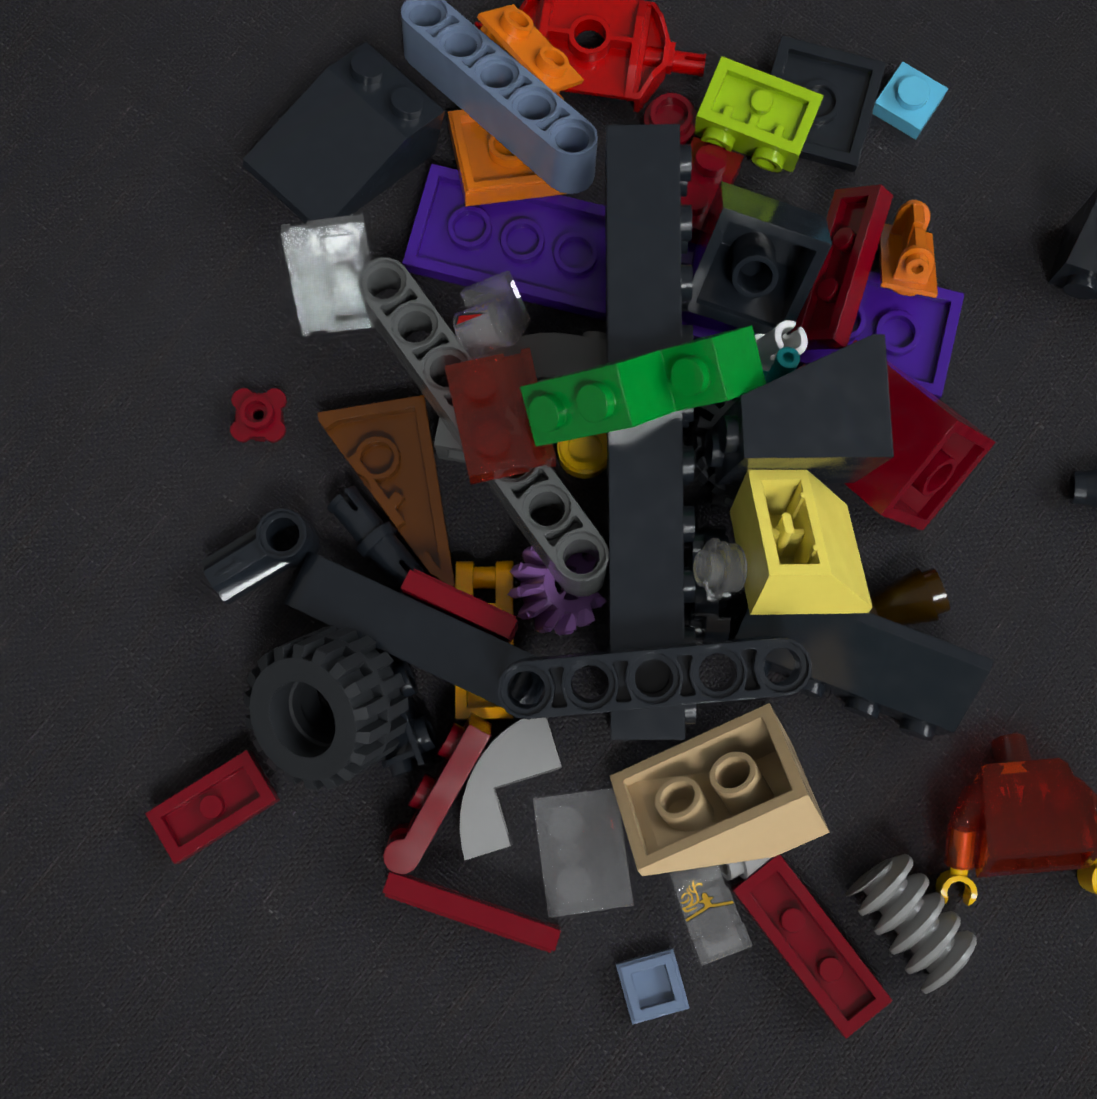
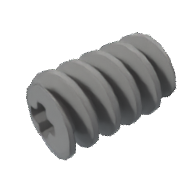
[845,854,977,994]

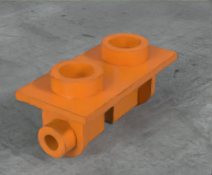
[477,4,584,100]
[879,200,938,298]

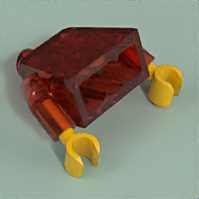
[935,734,1097,906]

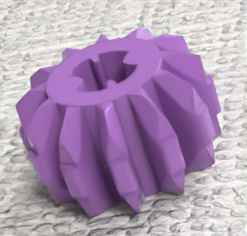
[507,546,609,636]

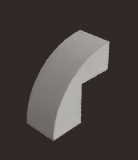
[460,718,562,860]

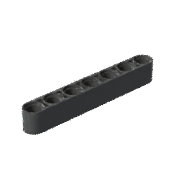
[358,258,609,597]

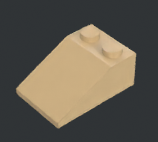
[610,703,830,876]

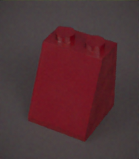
[844,340,996,531]

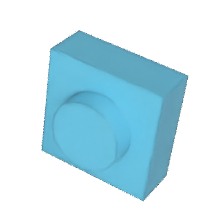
[872,62,948,140]

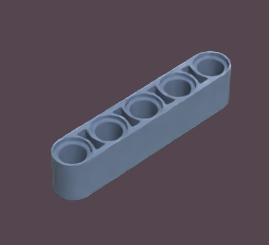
[401,0,598,194]

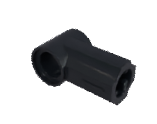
[201,508,320,604]

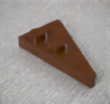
[318,395,455,587]

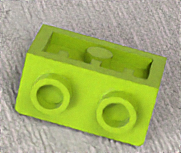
[694,56,824,172]

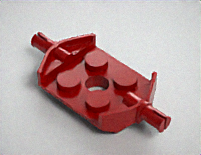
[475,0,706,112]

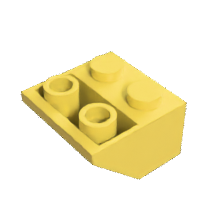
[730,469,872,615]

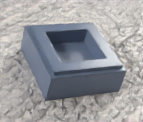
[615,947,690,1025]

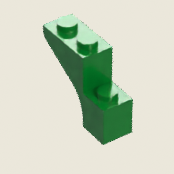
[520,325,766,447]

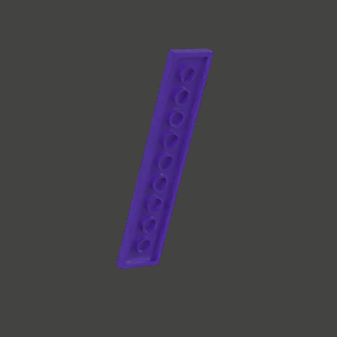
[402,164,965,399]

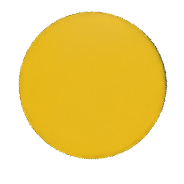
[557,433,607,479]

